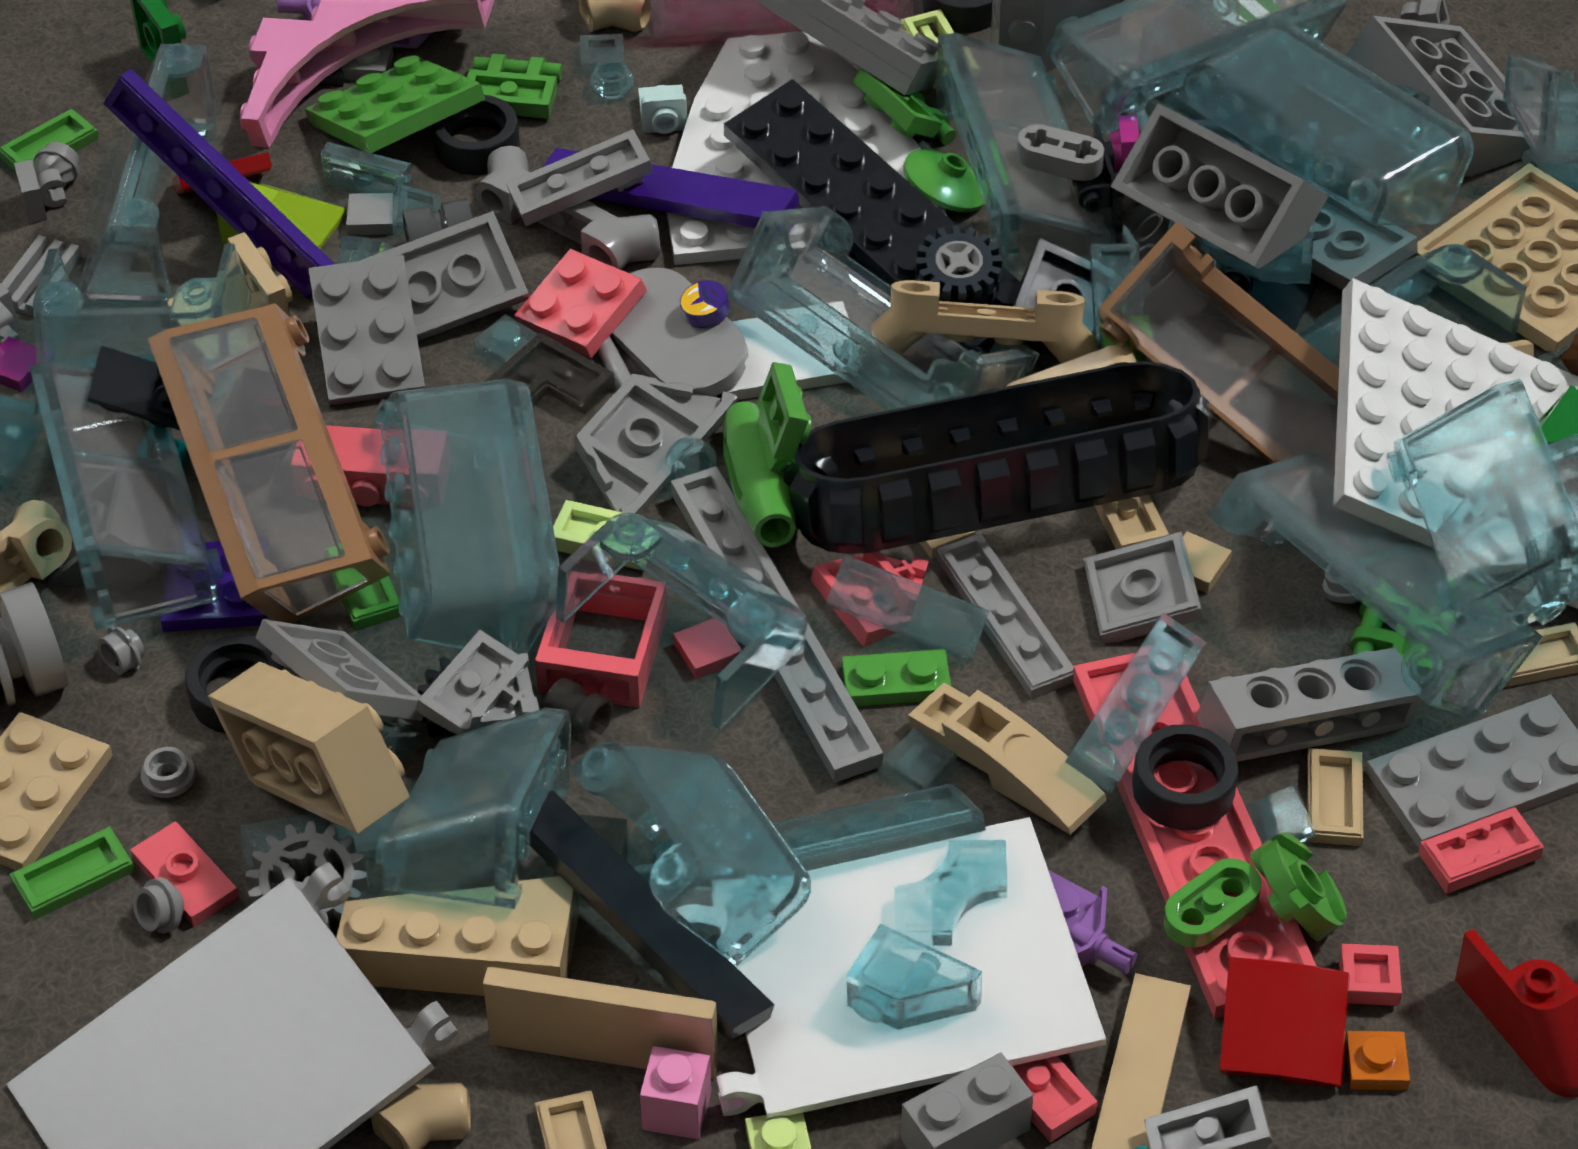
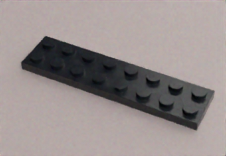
[724,79,1020,358]

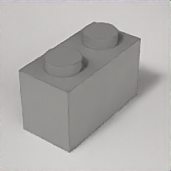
[901,1052,1034,1149]

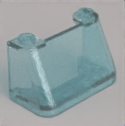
[1387,378,1578,631]
[376,707,571,909]
[570,741,811,966]

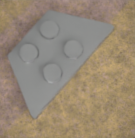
[574,374,738,516]

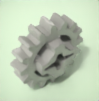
[246,821,369,929]

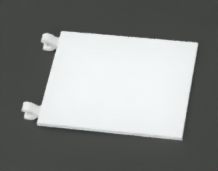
[673,817,1106,1120]

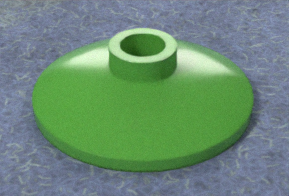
[903,149,988,212]

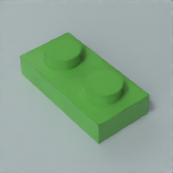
[842,649,951,707]

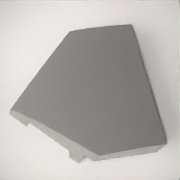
[416,630,540,736]

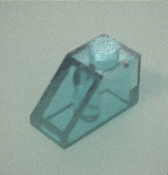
[846,924,982,1030]

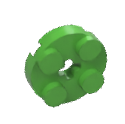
[1251,832,1347,941]

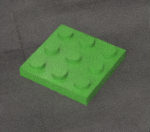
[305,56,485,154]

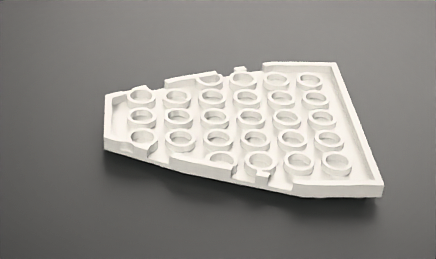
[666,31,947,265]

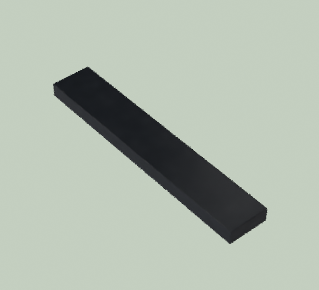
[508,790,775,1041]

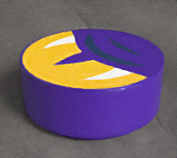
[680,280,730,327]

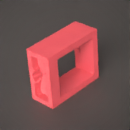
[535,567,668,708]

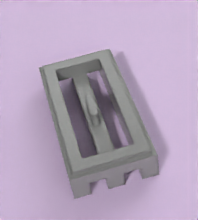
[1,235,82,317]

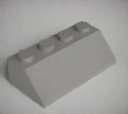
[1111,103,1329,269]

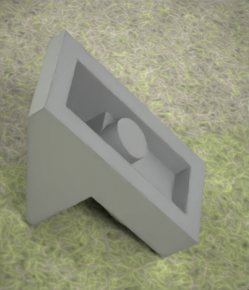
[1144,1085,1273,1149]

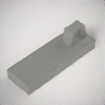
[506,129,653,226]

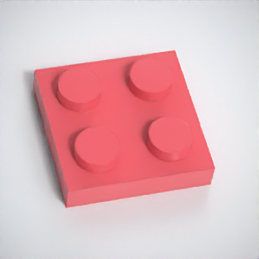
[514,249,647,358]

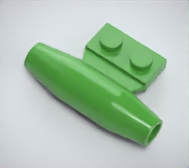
[723,362,811,547]

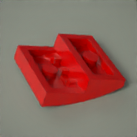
[1220,957,1350,1088]

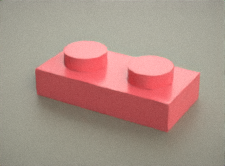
[1012,1056,1098,1143]

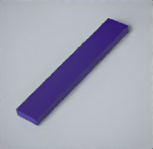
[103,69,335,299]
[543,148,800,233]

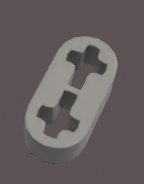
[1016,124,1104,181]

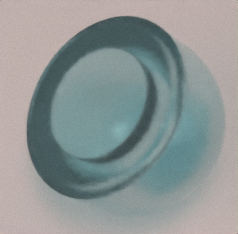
[665,437,717,480]

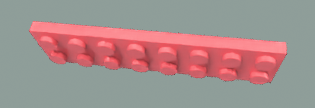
[1072,645,1316,1019]

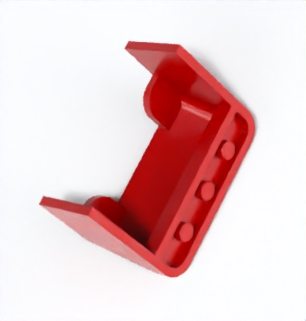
[1455,928,1578,1097]

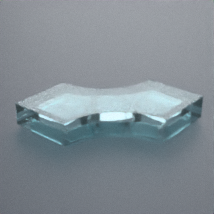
[895,840,1007,946]

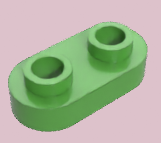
[1163,858,1262,947]

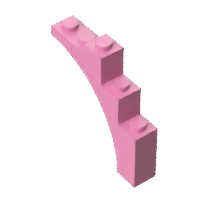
[240,0,495,148]

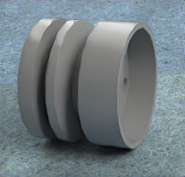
[0,582,69,707]

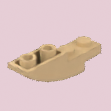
[908,683,1106,835]

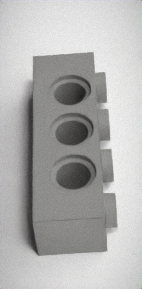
[1196,647,1424,762]

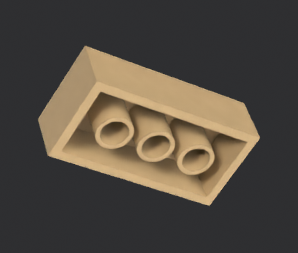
[208,662,410,834]

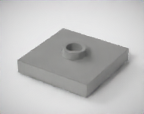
[1083,532,1204,643]

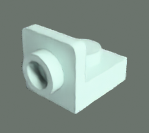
[638,84,687,134]

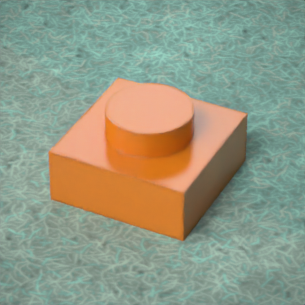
[1345,1031,1410,1090]

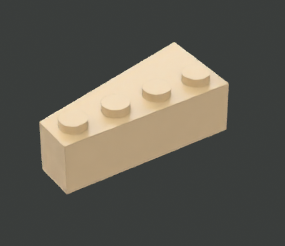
[336,876,580,996]

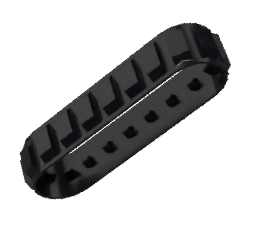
[783,361,1209,554]

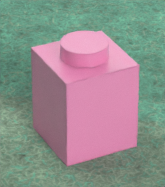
[640,1046,711,1139]

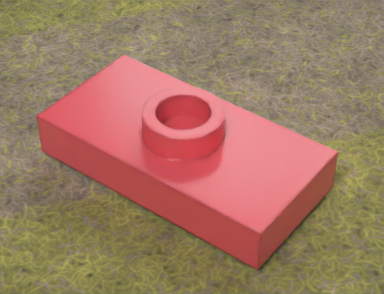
[1418,807,1544,894]
[130,821,240,927]

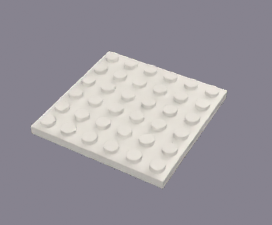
[1333,278,1578,609]

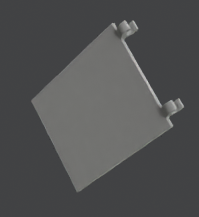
[6,862,459,1149]

